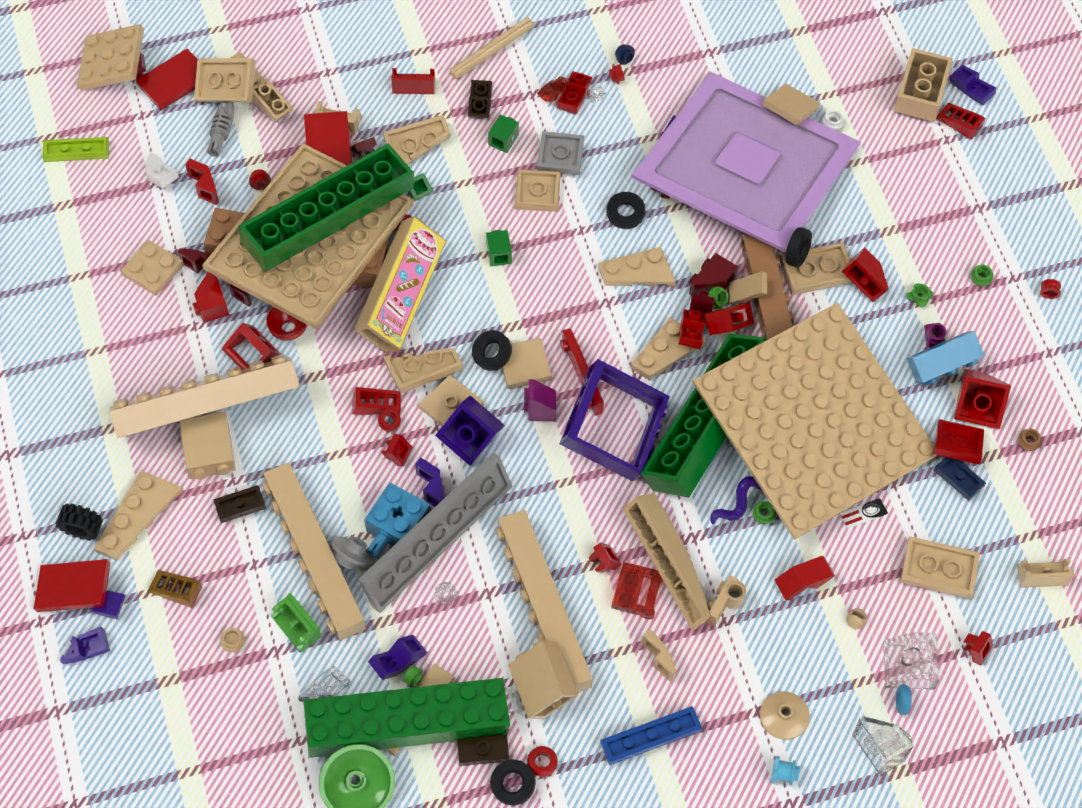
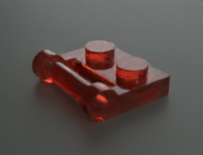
[611,562,663,619]

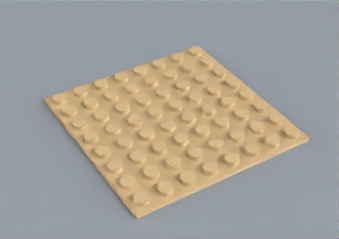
[692,302,938,540]

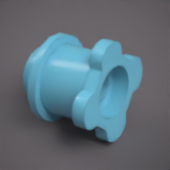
[771,756,800,786]

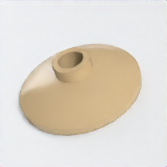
[760,691,809,740]

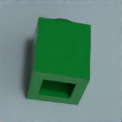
[488,114,519,153]
[486,230,512,267]

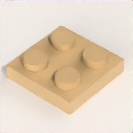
[120,240,184,296]

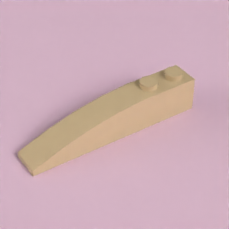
[623,493,710,630]

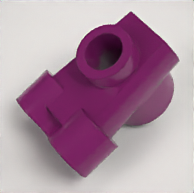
[924,323,947,350]

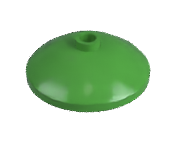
[318,744,395,808]

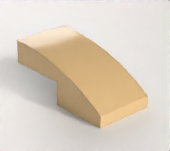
[642,628,676,682]

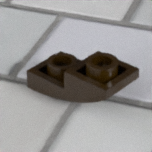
[468,80,492,118]

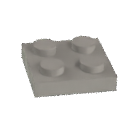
[537,131,585,175]

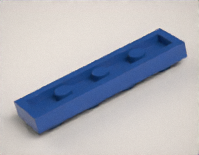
[600,706,702,766]

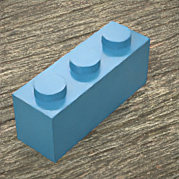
[906,331,984,385]

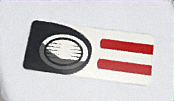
[840,498,888,529]

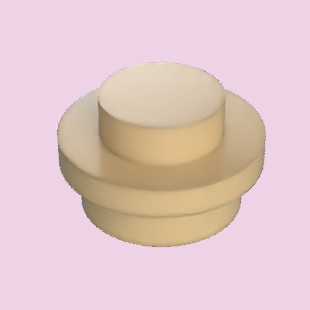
[220,628,245,652]

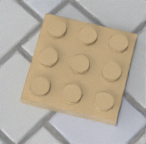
[77,24,144,91]

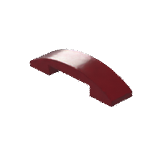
[178,248,252,307]

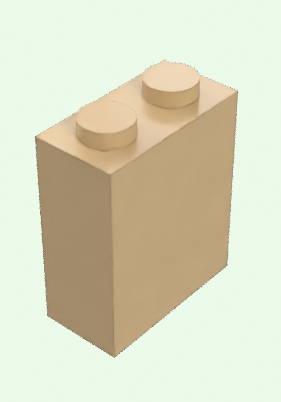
[179,412,236,479]
[508,640,579,719]

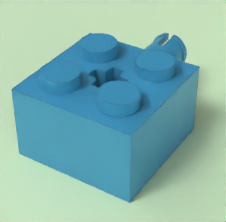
[364,483,431,559]

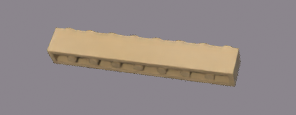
[262,462,366,641]
[495,510,593,692]

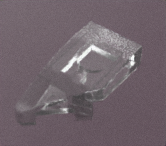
[298,664,350,702]

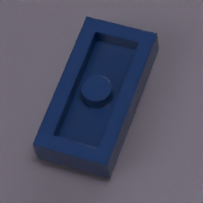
[934,457,986,501]

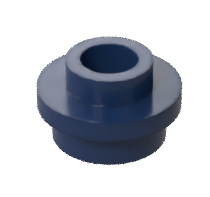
[615,44,635,65]

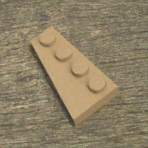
[94,470,183,561]

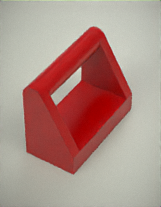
[222,323,281,370]

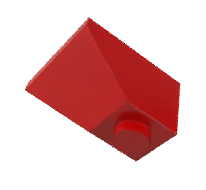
[954,369,1011,429]

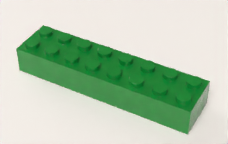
[238,143,414,272]
[641,333,767,498]
[303,678,510,758]

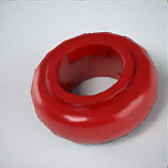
[527,746,558,777]

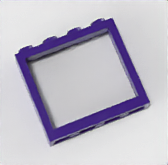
[559,359,670,481]

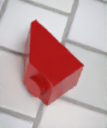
[842,247,889,302]
[192,272,229,323]
[705,302,755,336]

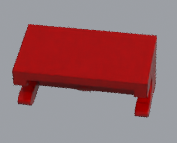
[391,68,435,95]

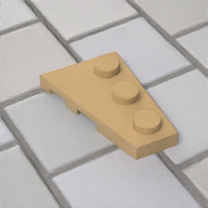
[383,348,464,394]

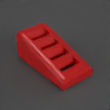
[936,103,986,140]
[352,387,401,415]

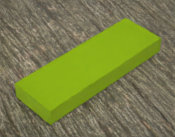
[42,137,109,162]

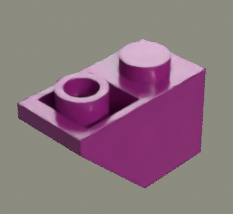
[524,379,556,422]

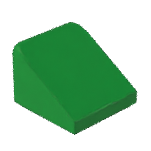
[408,173,433,201]

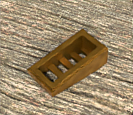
[148,570,202,608]

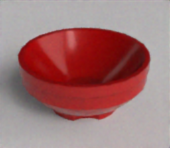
[266,307,307,341]

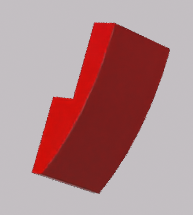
[557,71,592,114]
[678,309,705,350]

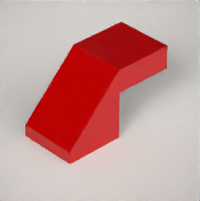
[185,158,219,205]
[774,556,835,601]

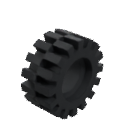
[55,504,103,541]

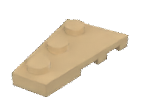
[383,115,450,165]
[598,247,675,287]
[631,317,707,380]

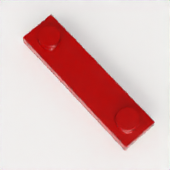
[560,328,604,416]

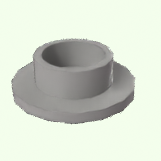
[331,536,375,571]

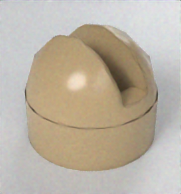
[846,608,867,629]

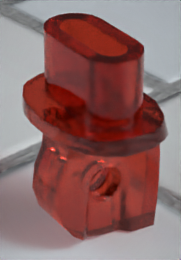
[537,76,570,102]

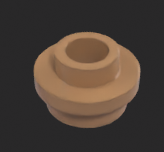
[1018,428,1042,451]

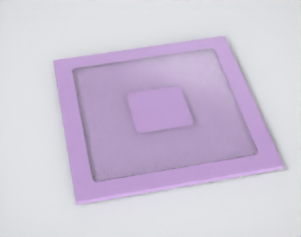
[631,72,861,253]

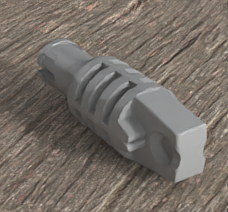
[207,102,235,157]

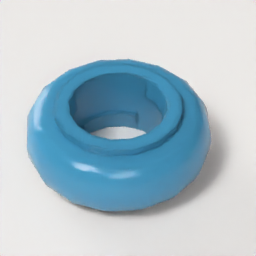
[896,684,912,715]

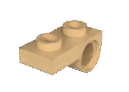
[706,575,746,627]

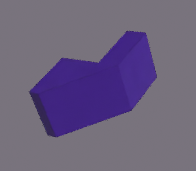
[415,457,444,507]
[368,635,428,680]

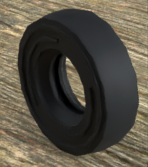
[607,192,645,229]
[785,227,812,267]
[472,330,512,371]
[490,759,536,806]

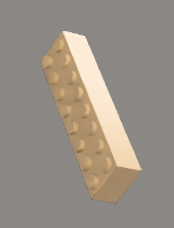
[109,354,300,438]

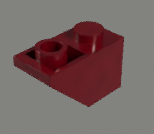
[689,253,738,296]

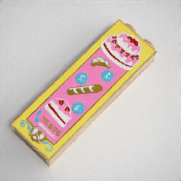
[354,216,447,354]

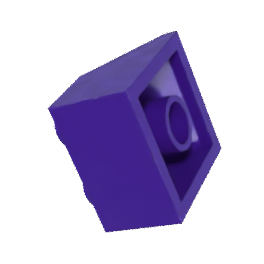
[435,395,505,466]

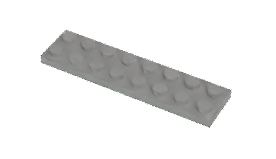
[358,453,513,613]

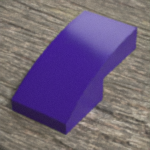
[949,65,996,105]

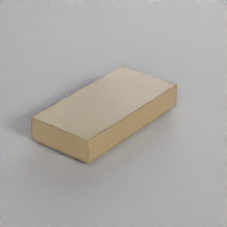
[729,271,767,305]

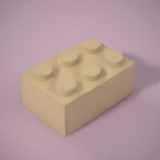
[894,48,953,122]

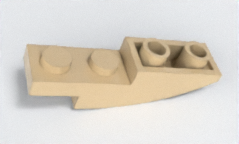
[230,51,293,122]

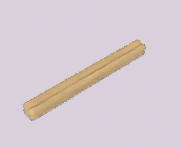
[450,17,533,79]

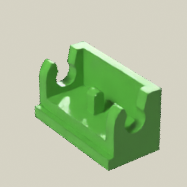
[271,593,322,652]

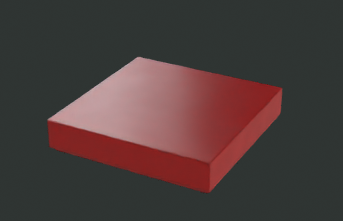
[934,419,984,465]

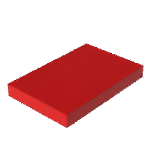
[136,48,198,111]
[33,559,111,612]

